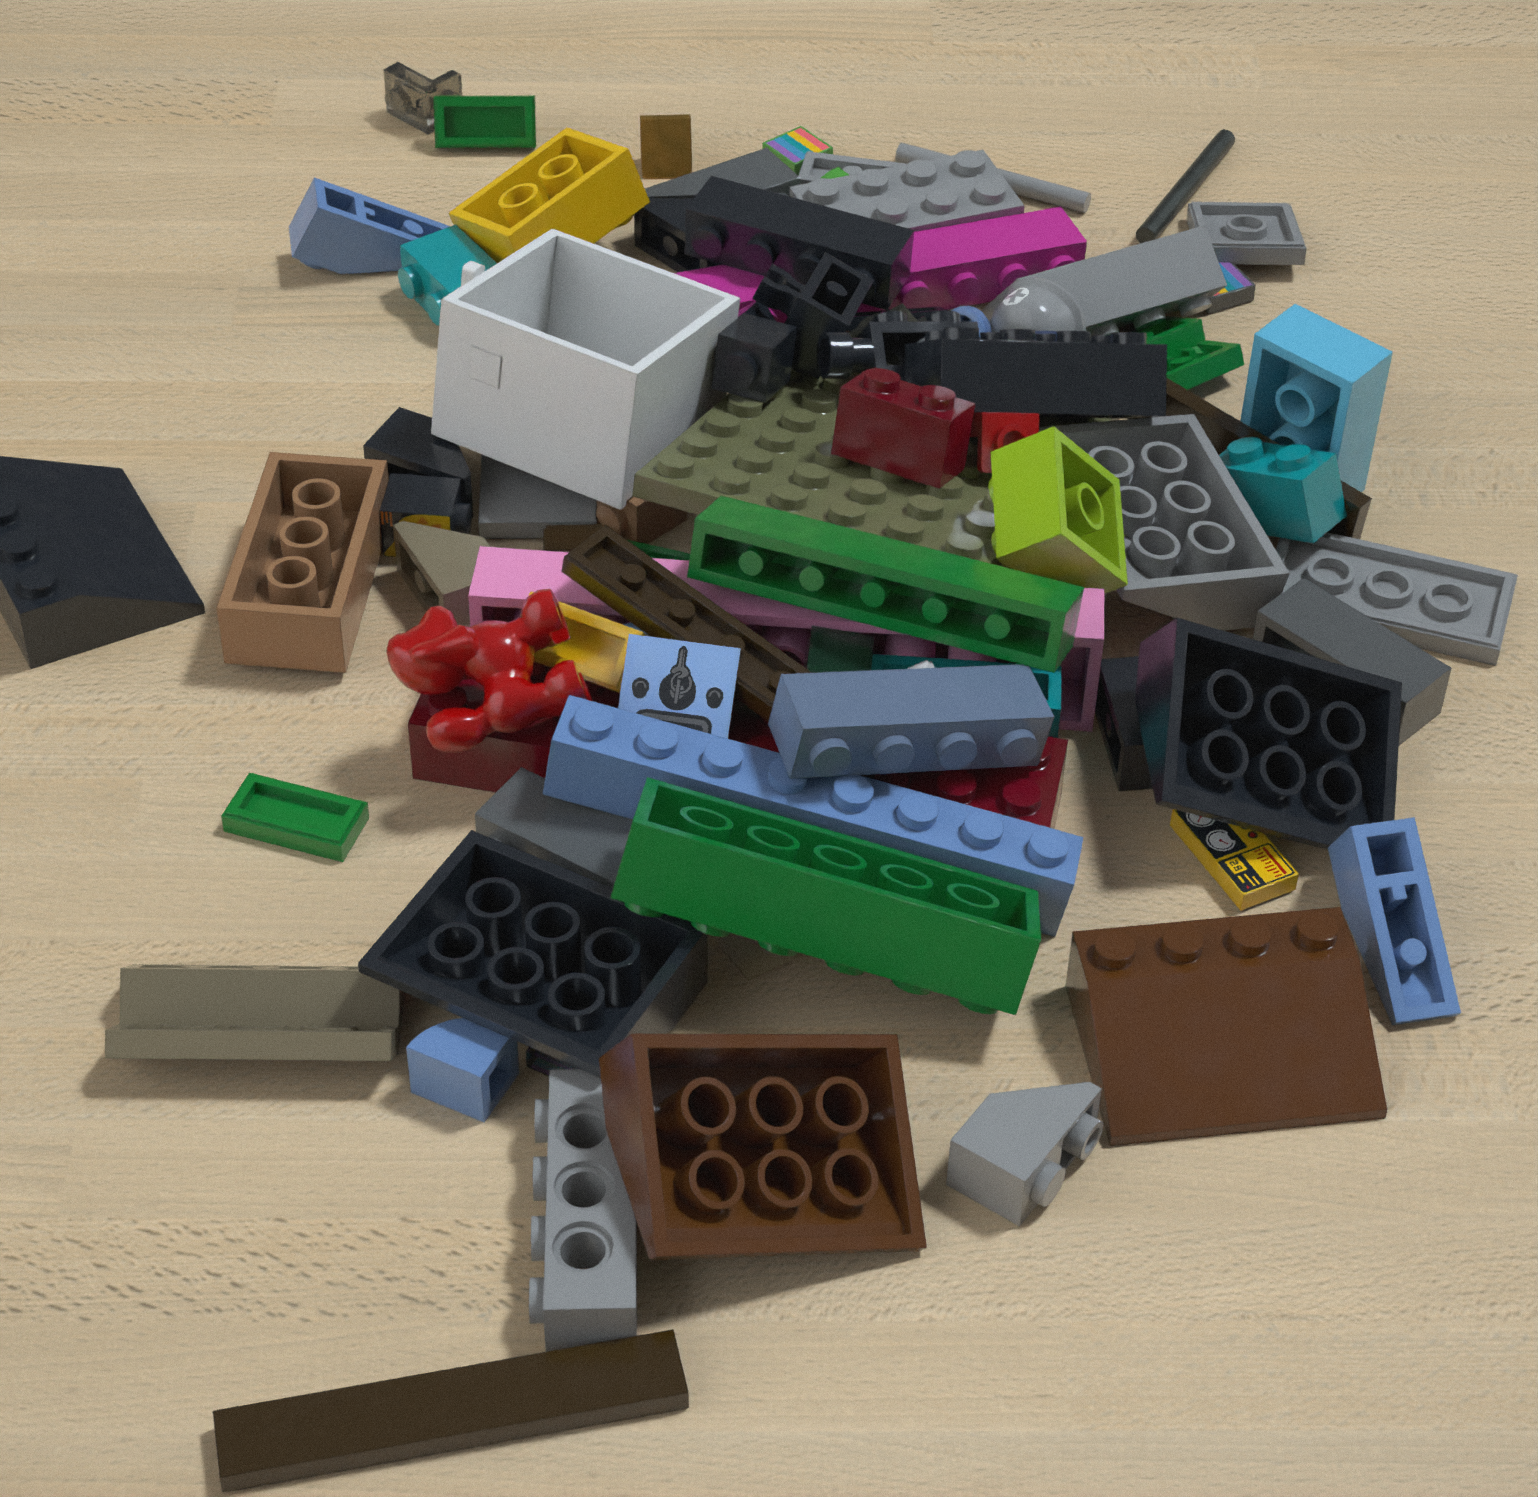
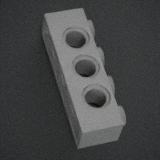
[529,1069,637,1352]

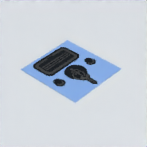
[618,634,741,739]

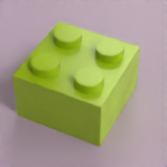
[988,426,1128,594]

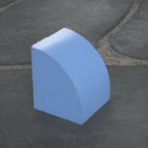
[406,1018,519,1122]

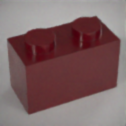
[831,368,975,489]

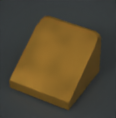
[640,114,692,179]

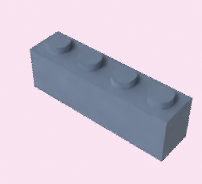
[768,664,1054,779]

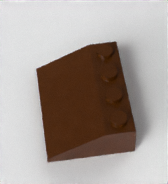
[1065,907,1387,1146]
[599,1033,927,1260]

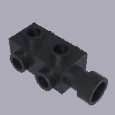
[816,311,980,381]

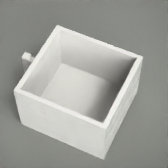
[431,229,740,510]

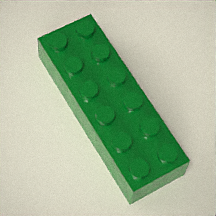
[611,777,1041,1015]

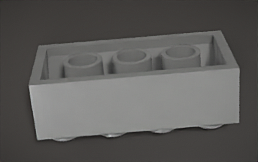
[981,225,1227,336]

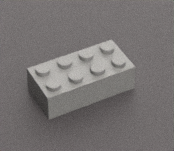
[789,150,1025,232]

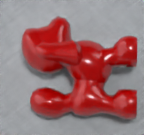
[386,589,592,753]

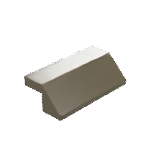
[105,964,405,1061]

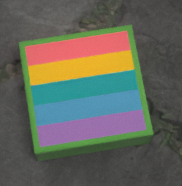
[762,126,833,176]

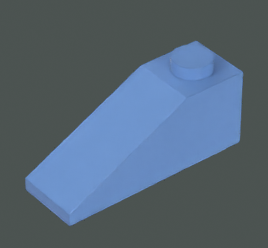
[289,177,450,274]
[1328,817,1461,1025]

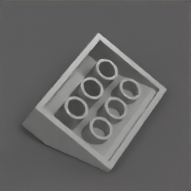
[1039,414,1290,631]

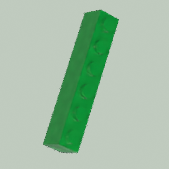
[687,496,1084,673]

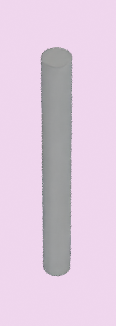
[895,143,1091,213]

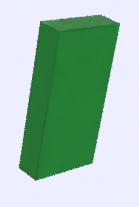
[434,95,537,148]
[221,772,369,862]

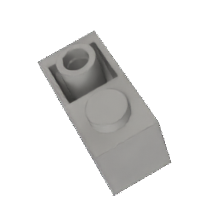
[946,1082,1103,1226]

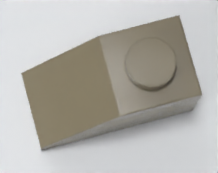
[393,521,491,627]

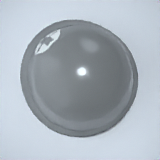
[990,277,1086,332]

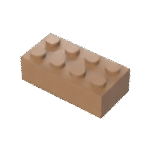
[216,452,389,673]

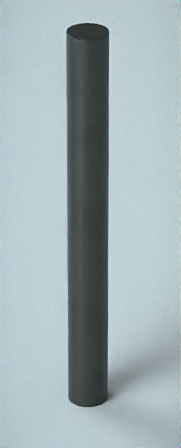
[1136,129,1235,243]

